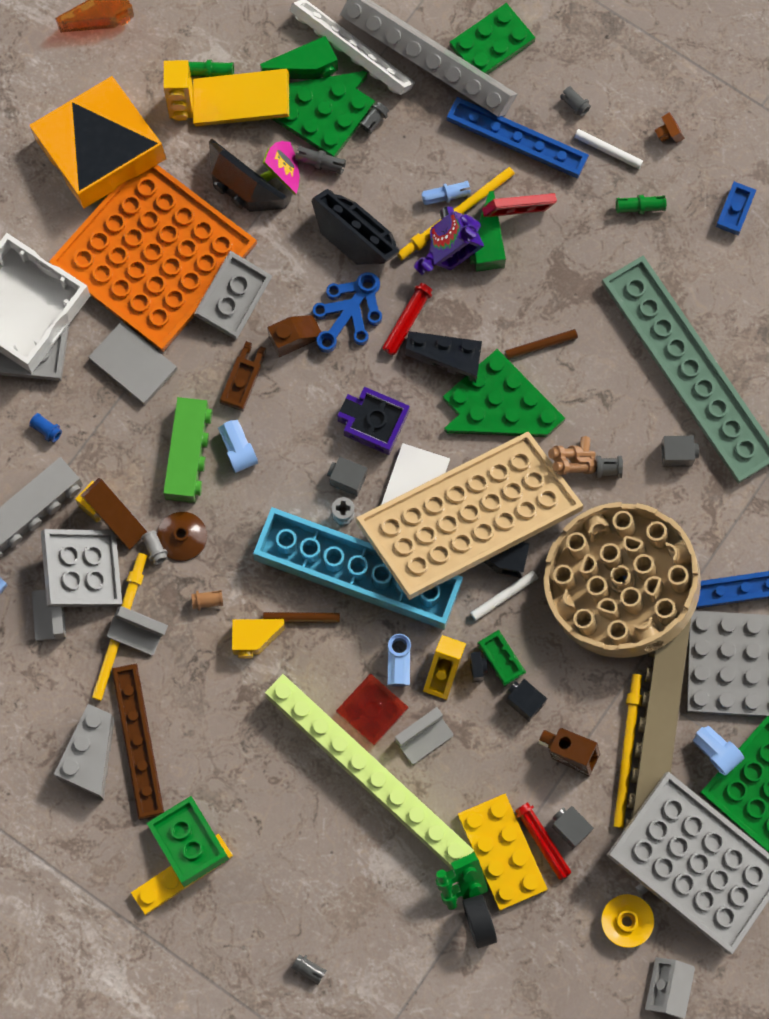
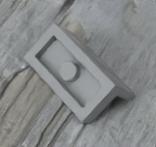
[32,590,66,641]
[106,606,168,655]
[395,707,454,765]
[645,957,695,1019]

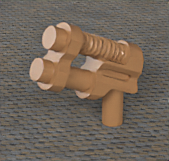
[548,436,597,475]

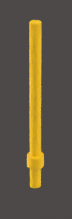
[397,167,515,260]
[92,553,148,701]
[613,674,642,828]

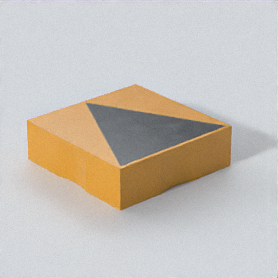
[29,76,167,209]

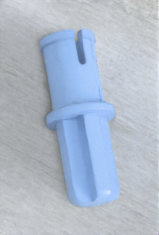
[421,181,471,205]

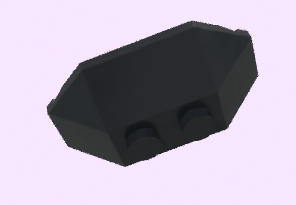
[209,139,287,212]
[311,189,400,265]

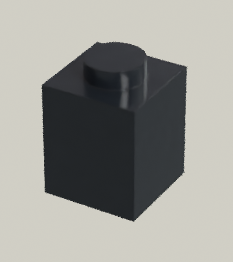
[506,679,548,722]

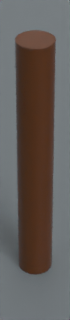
[505,329,578,360]
[263,612,340,623]

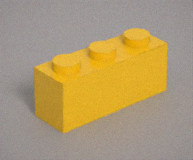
[164,60,193,121]

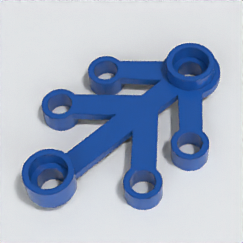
[313,272,382,353]

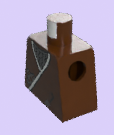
[538,728,600,777]

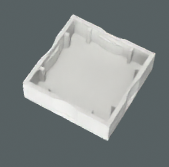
[0,233,90,373]

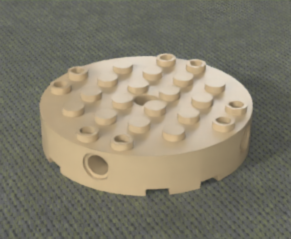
[544,502,701,658]

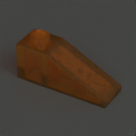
[55,0,134,33]

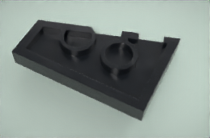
[405,331,482,383]

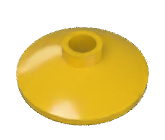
[601,894,654,948]

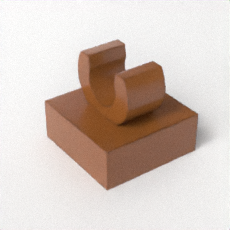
[655,112,685,143]

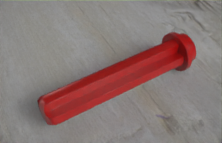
[383,283,432,355]
[515,802,571,880]

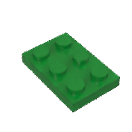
[449,3,536,75]
[147,796,229,887]

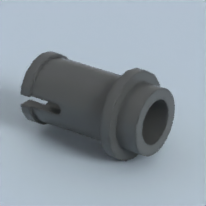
[560,86,591,117]
[359,102,389,134]
[291,954,327,985]

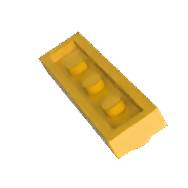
[131,834,233,915]

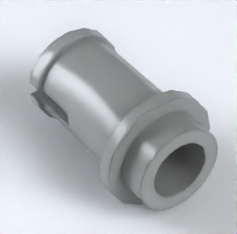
[141,531,168,565]

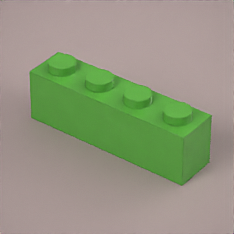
[164,397,212,503]

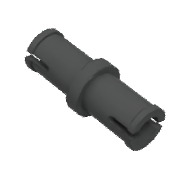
[295,146,346,175]

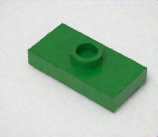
[477,630,526,687]

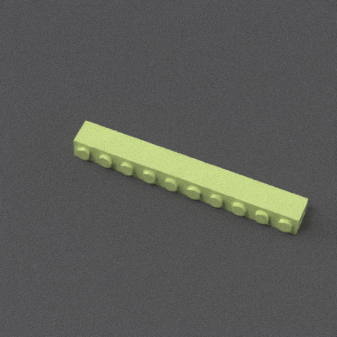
[265,674,474,870]

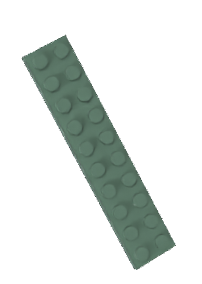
[601,255,769,484]

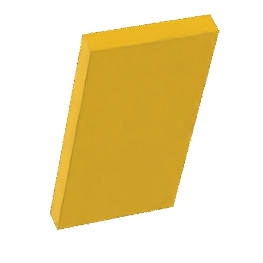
[193,69,289,127]

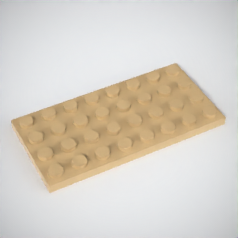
[356,431,583,600]

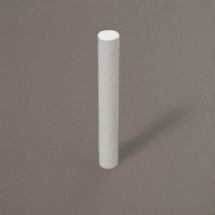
[574,129,643,169]
[470,570,538,621]

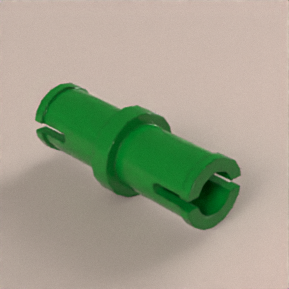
[189,60,234,77]
[615,195,667,214]

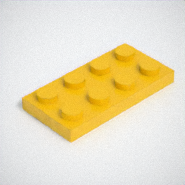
[458,793,548,911]

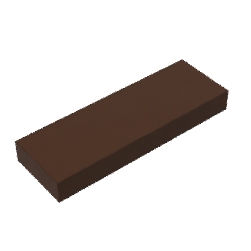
[80,478,147,550]

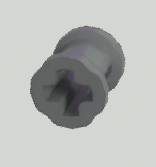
[596,456,623,478]

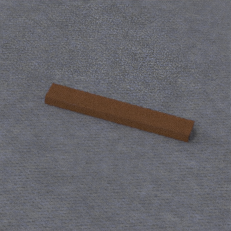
[112,663,164,820]

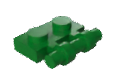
[436,852,489,910]

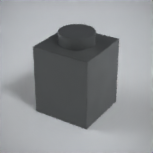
[661,435,699,467]
[327,456,367,497]
[552,806,594,849]

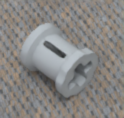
[332,497,355,525]

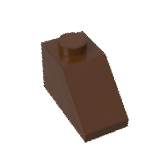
[267,315,321,358]

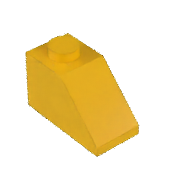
[232,619,285,659]
[423,635,466,700]

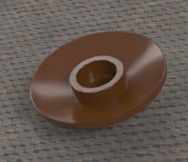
[157,512,207,561]

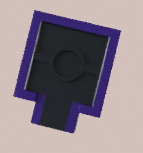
[337,387,410,455]

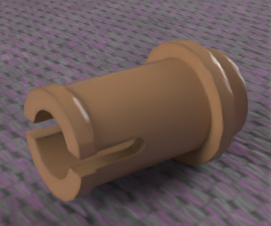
[191,590,223,611]

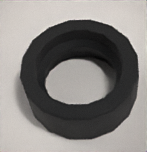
[462,894,497,948]

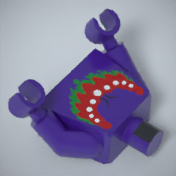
[414,207,484,275]

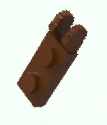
[220,341,266,412]

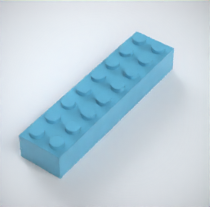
[253,507,463,630]

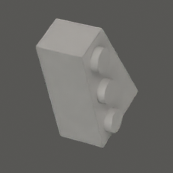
[54,704,115,800]

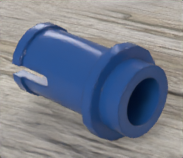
[29,413,62,443]

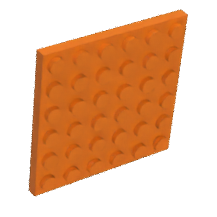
[49,165,257,352]

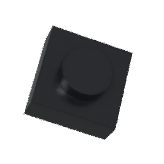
[469,652,488,682]

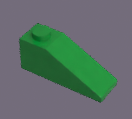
[260,36,338,79]
[469,191,506,272]

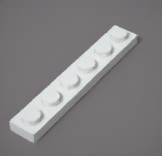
[289,0,415,95]

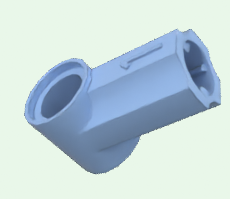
[218,420,258,473]
[387,634,411,687]
[693,726,745,776]

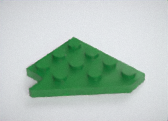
[272,71,375,157]
[443,349,565,437]

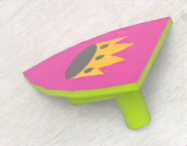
[259,141,300,195]

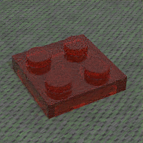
[336,673,409,746]

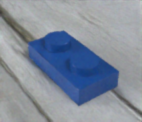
[716,181,756,236]

